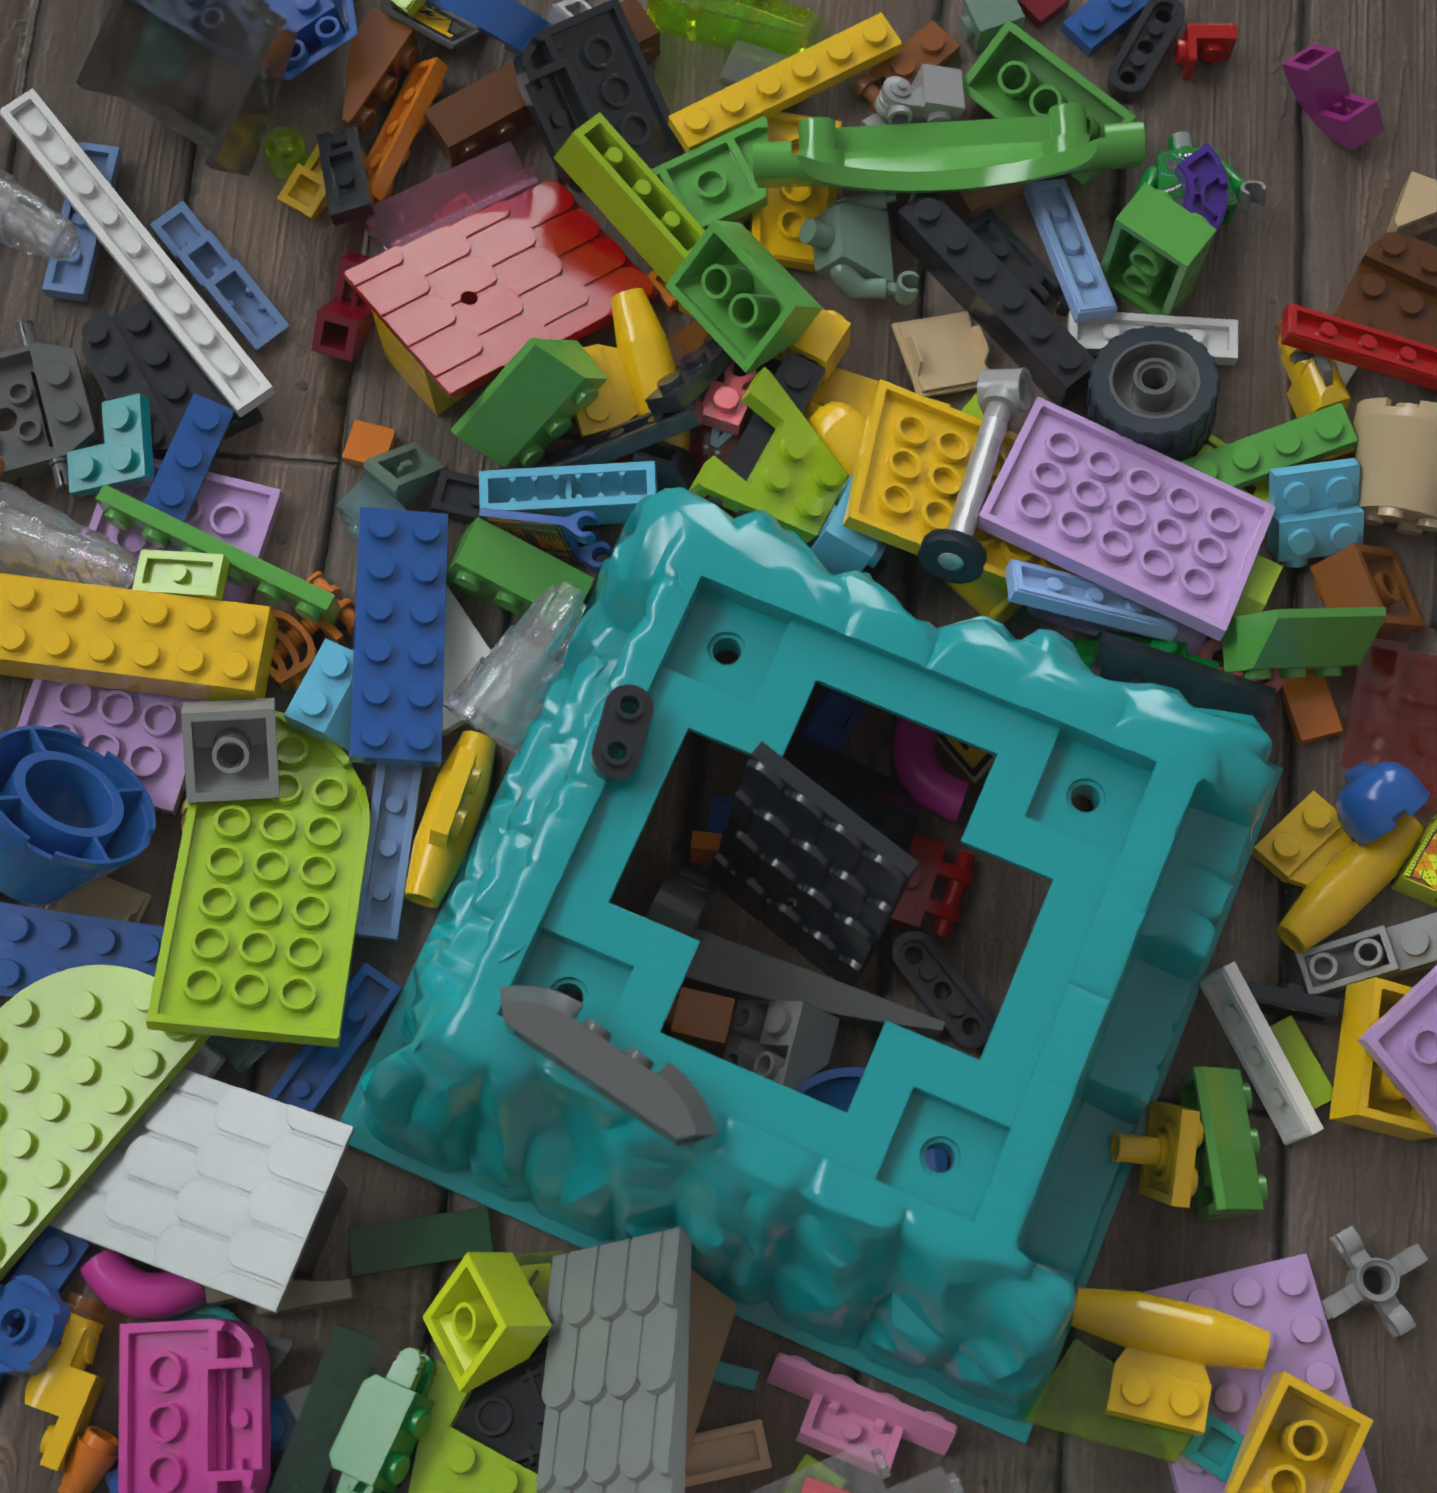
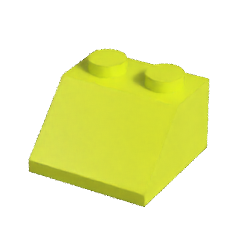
[422,1252,552,1392]

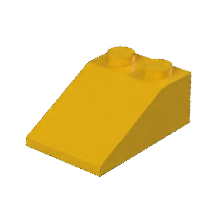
[1223,1371,1374,1493]

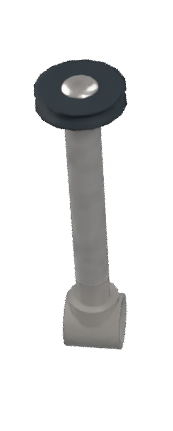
[918,368,1033,584]

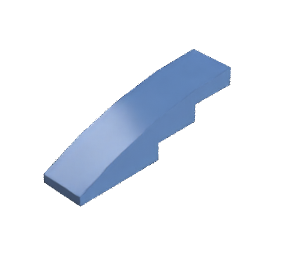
[149,201,290,352]

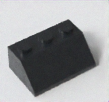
[784,733,919,854]

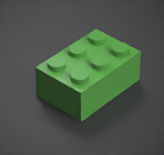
[1101,183,1217,316]

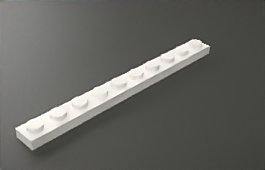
[0,88,275,418]

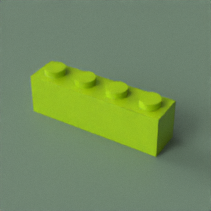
[554,112,705,284]

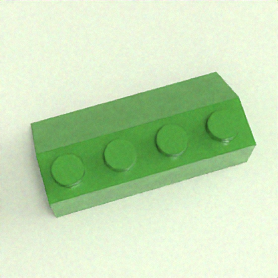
[962,19,1140,186]

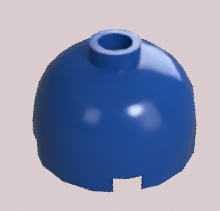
[1335,760,1430,845]

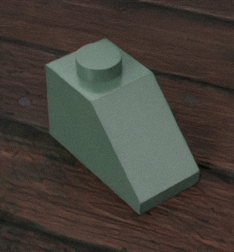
[958,0,1025,54]

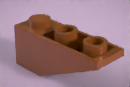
[342,8,419,133]

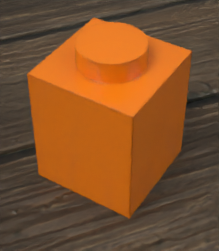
[664,987,735,1052]

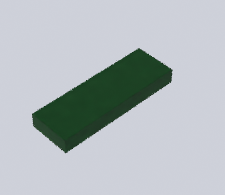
[347,1206,494,1278]

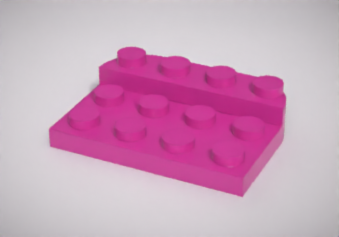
[118,1319,271,1493]

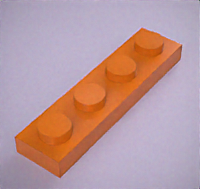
[366,57,449,204]

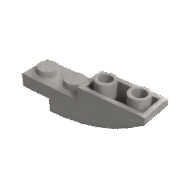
[1295,912,1437,996]

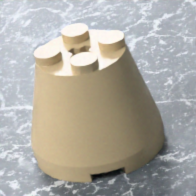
[1353,397,1437,536]

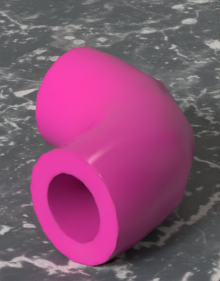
[891,716,970,823]
[80,1249,207,1320]

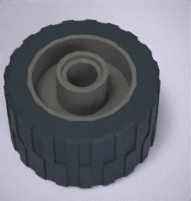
[1086,325,1220,462]

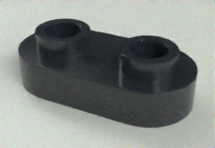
[590,684,654,783]

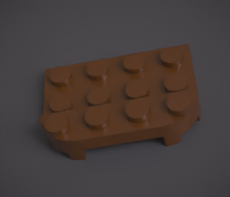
[1334,232,1437,347]

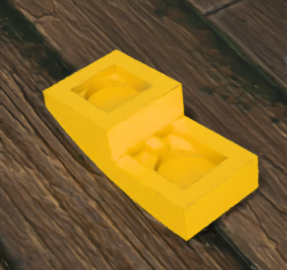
[277,144,328,220]

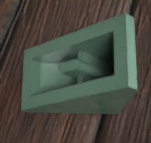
[363,442,446,510]

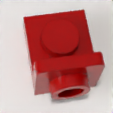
[1174,23,1237,80]

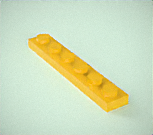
[668,12,902,153]

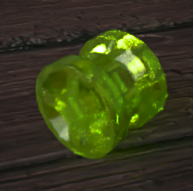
[264,126,309,179]

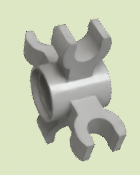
[1321,1226,1428,1338]

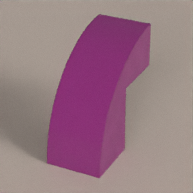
[1282,43,1384,151]

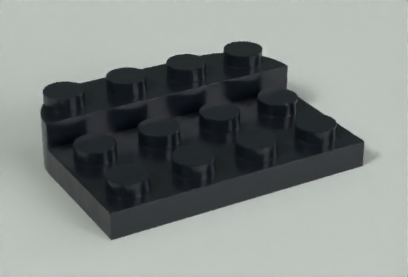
[513,0,686,193]
[82,299,264,459]

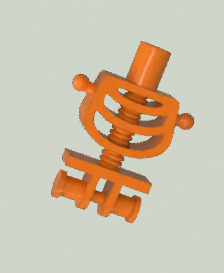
[269,571,355,691]

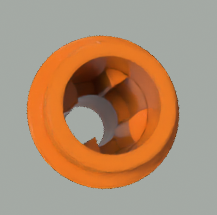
[57,1425,119,1493]

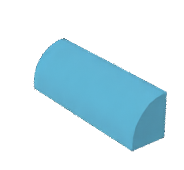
[479,461,658,525]

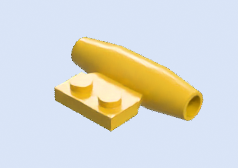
[574,288,693,454]
[404,731,496,908]
[1251,790,1424,954]
[1071,1288,1270,1437]

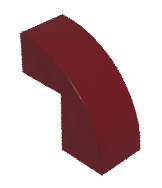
[311,251,375,362]

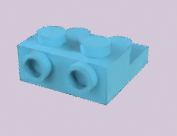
[1267,458,1364,568]

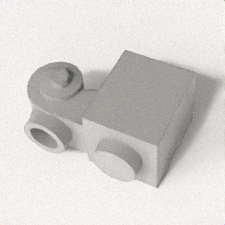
[874,63,965,125]

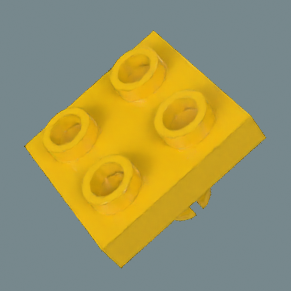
[1110,1100,1204,1208]

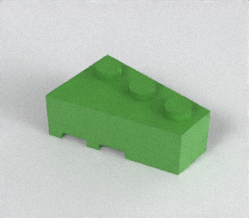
[446,517,595,633]

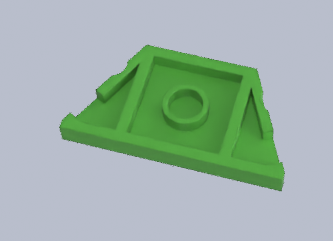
[651,116,769,230]

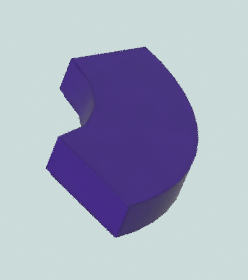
[1174,142,1228,237]

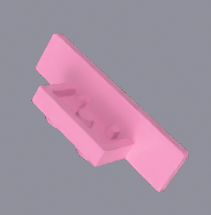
[767,1353,958,1478]

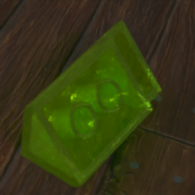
[647,0,823,56]

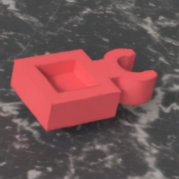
[701,361,756,436]

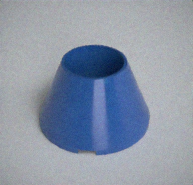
[0,726,156,905]

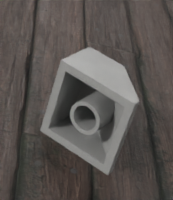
[181,698,280,803]

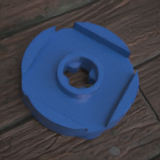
[0,1275,70,1376]

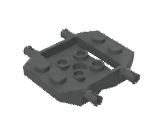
[0,319,99,493]

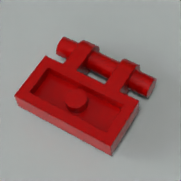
[889,834,975,941]

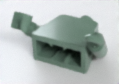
[799,191,920,305]

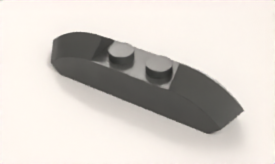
[499,986,717,1146]

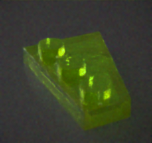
[1024,1338,1192,1464]

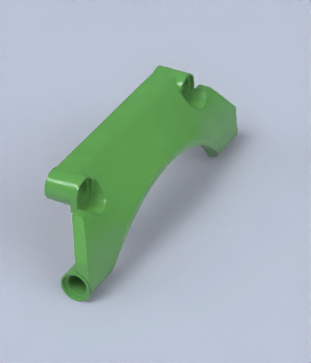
[752,103,1145,193]

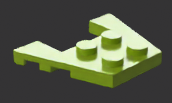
[689,367,848,543]
[408,1360,538,1493]

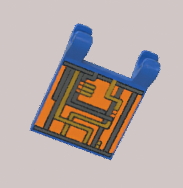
[479,508,613,574]

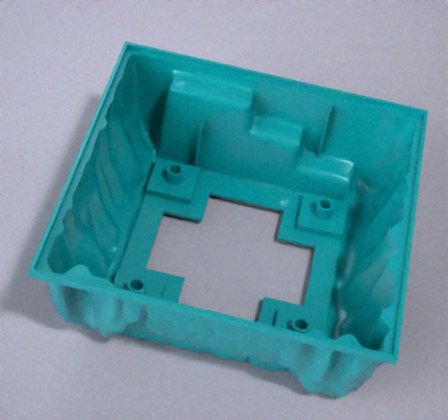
[340,487,1284,1445]

